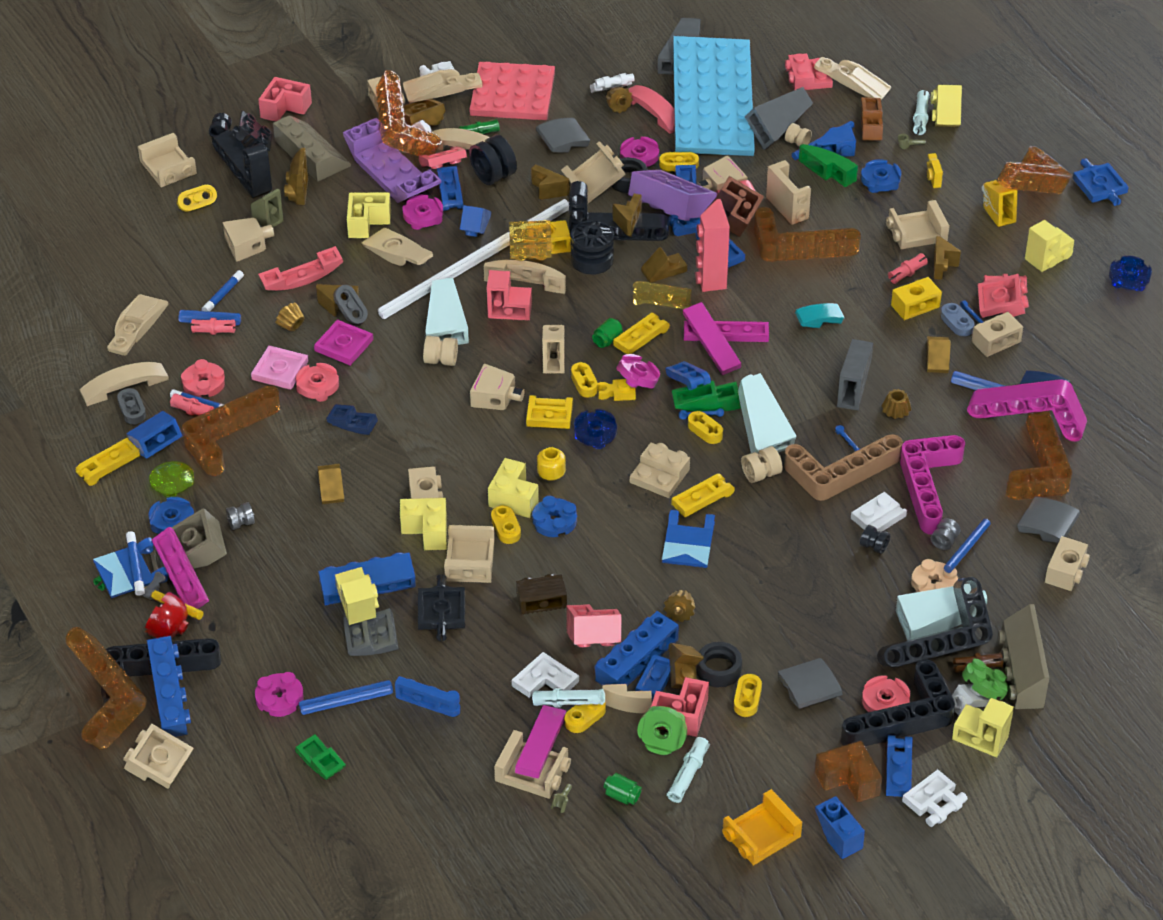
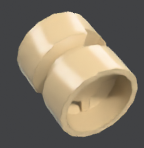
[423,336,458,366]
[741,446,783,483]

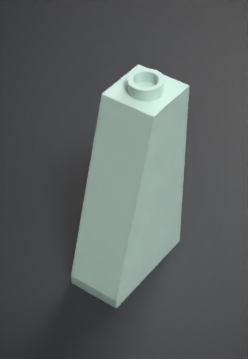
[426,277,469,345]
[738,373,797,453]
[896,584,987,646]

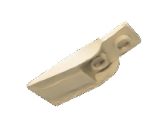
[814,57,891,100]
[403,69,482,103]
[362,228,433,266]
[107,294,168,356]

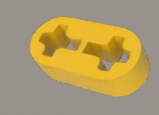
[571,362,598,398]
[688,411,723,444]

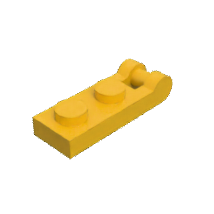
[613,313,670,354]
[76,438,140,486]
[671,474,735,517]

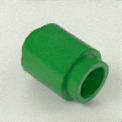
[592,318,623,348]
[603,773,642,805]

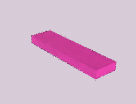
[683,302,741,375]
[684,321,769,342]
[152,527,209,609]
[515,705,566,779]

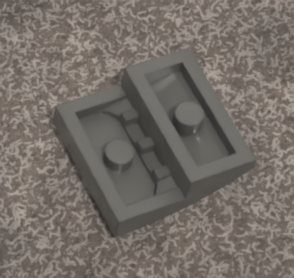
[536,118,590,153]
[1017,497,1080,543]
[343,608,399,656]
[778,658,843,709]

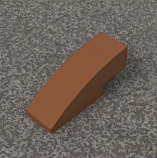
[861,97,883,140]

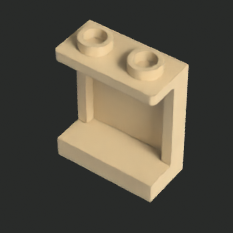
[138,133,197,187]
[561,141,626,203]
[766,160,811,225]
[886,200,949,249]
[444,525,495,583]
[494,730,571,799]

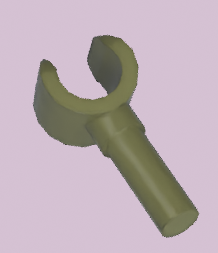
[898,134,926,149]
[551,784,572,813]

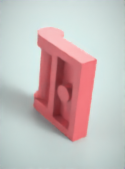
[419,146,467,169]

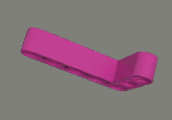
[967,380,1087,441]
[900,435,965,534]

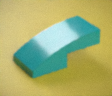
[795,303,845,328]

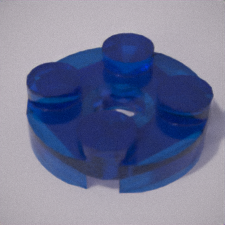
[1109,256,1152,291]
[574,409,617,449]

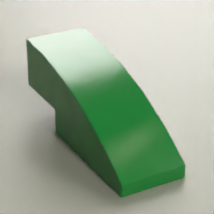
[799,144,858,187]
[672,380,741,411]

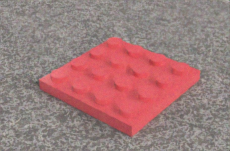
[470,62,555,120]

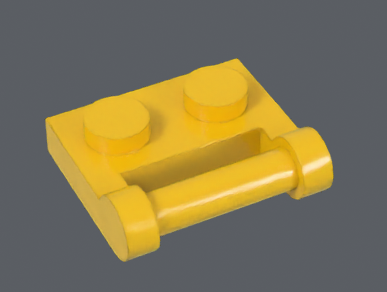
[526,395,573,429]

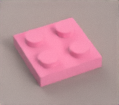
[251,346,308,390]

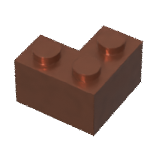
[714,176,764,237]

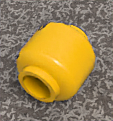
[537,447,566,480]

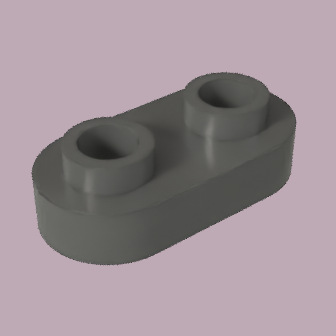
[333,285,368,325]
[117,388,146,424]

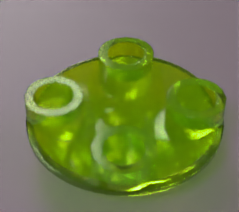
[149,461,194,498]

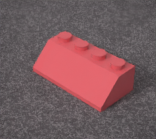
[695,199,730,292]

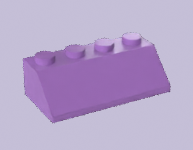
[628,170,717,221]

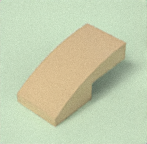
[603,684,652,713]

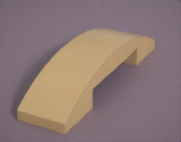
[424,128,489,150]
[484,260,566,294]
[80,362,169,406]

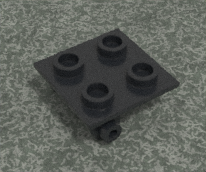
[231,110,273,151]

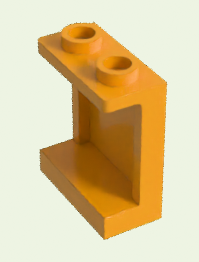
[722,789,802,866]

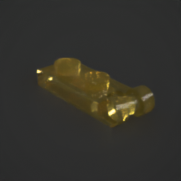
[633,281,692,309]

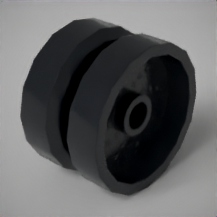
[469,134,517,186]

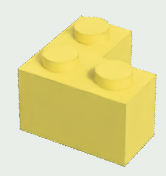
[931,85,962,127]
[347,193,391,238]
[1025,220,1074,272]
[488,458,539,518]
[400,498,447,550]
[335,567,379,625]
[952,698,1014,757]

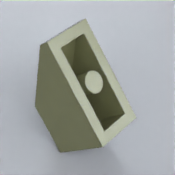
[251,189,283,227]

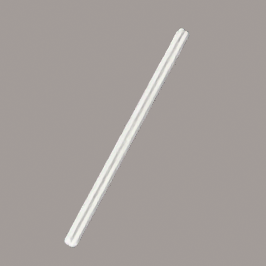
[378,199,569,319]

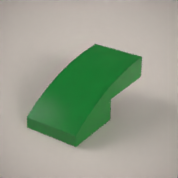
[295,734,346,780]

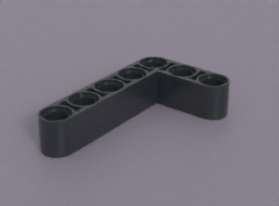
[212,130,272,198]
[569,181,669,241]
[877,577,993,667]
[101,638,221,715]
[841,659,955,749]

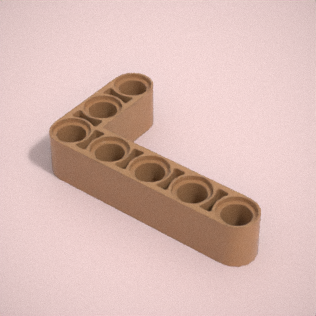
[784,434,903,501]

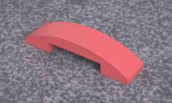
[629,85,675,134]
[258,246,343,291]

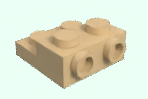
[630,443,690,498]
[123,724,194,789]

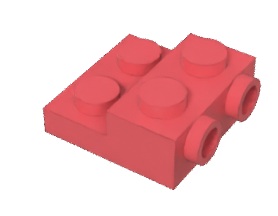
[785,53,833,90]
[978,274,1029,318]

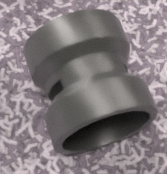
[226,502,255,530]
[931,518,961,550]

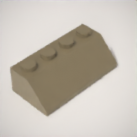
[273,115,351,182]
[998,604,1049,709]

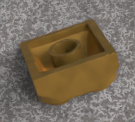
[393,99,445,128]
[284,148,308,205]

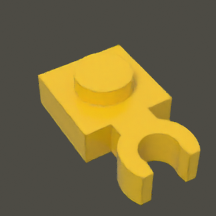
[927,153,943,188]
[598,379,636,401]

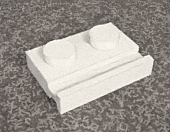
[851,492,907,532]

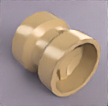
[785,123,812,147]

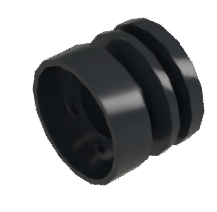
[571,220,614,275]

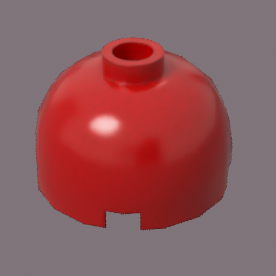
[145,592,189,639]

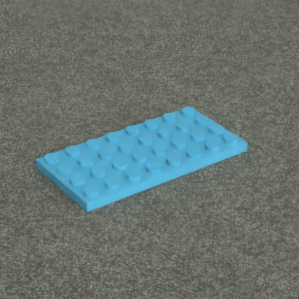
[673,36,755,156]

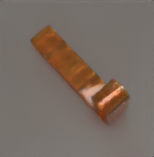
[376,70,442,156]
[997,146,1072,194]
[754,207,861,262]
[182,386,280,476]
[1006,411,1072,500]
[65,627,147,750]

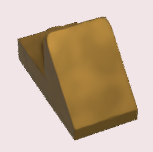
[531,164,569,200]
[613,193,642,236]
[934,236,961,280]
[641,247,687,283]
[316,284,359,317]
[927,336,951,373]
[318,464,344,504]
[669,643,704,689]

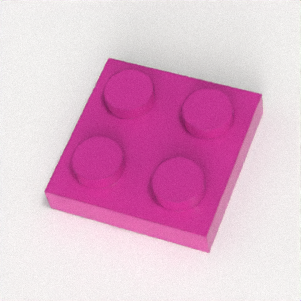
[314,320,373,366]

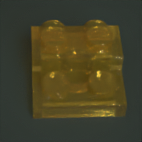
[509,220,552,261]

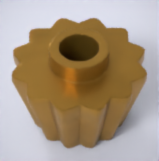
[606,87,633,113]
[275,302,305,332]
[881,389,912,419]
[663,590,695,622]

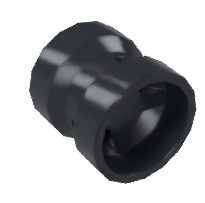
[209,113,232,137]
[860,524,891,554]

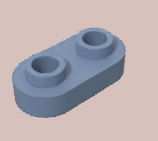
[941,303,974,336]

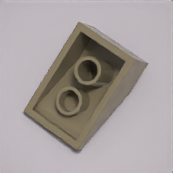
[150,508,227,571]

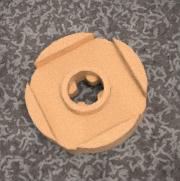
[911,559,958,593]

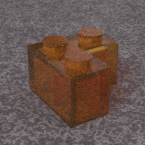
[815,741,882,802]

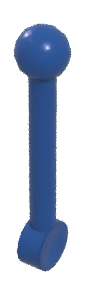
[960,300,984,323]
[679,408,724,419]
[835,425,861,452]

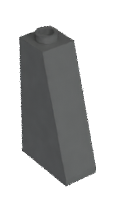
[658,18,701,75]
[744,87,813,150]
[837,339,873,411]

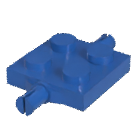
[1072,158,1128,206]

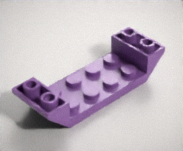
[343,118,441,203]

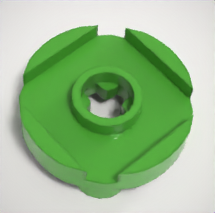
[962,659,1009,700]
[638,706,687,755]

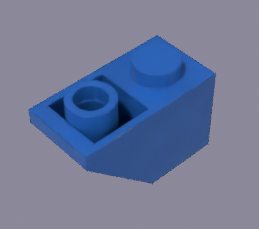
[816,126,856,157]
[815,796,865,859]

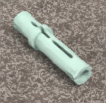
[913,90,930,135]
[532,688,605,707]
[667,737,710,803]

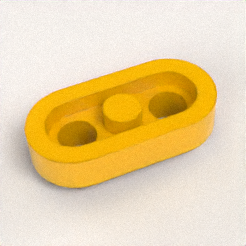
[659,152,699,172]
[177,185,217,212]
[491,505,521,544]
[734,674,762,717]
[565,702,606,733]

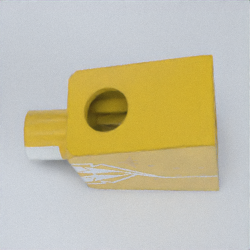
[982,179,1018,227]

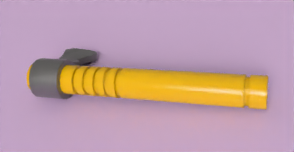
[143,572,204,620]

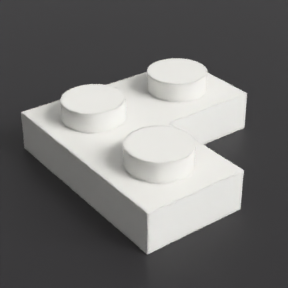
[512,652,579,698]

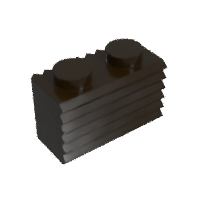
[516,574,567,615]

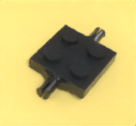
[418,574,465,641]

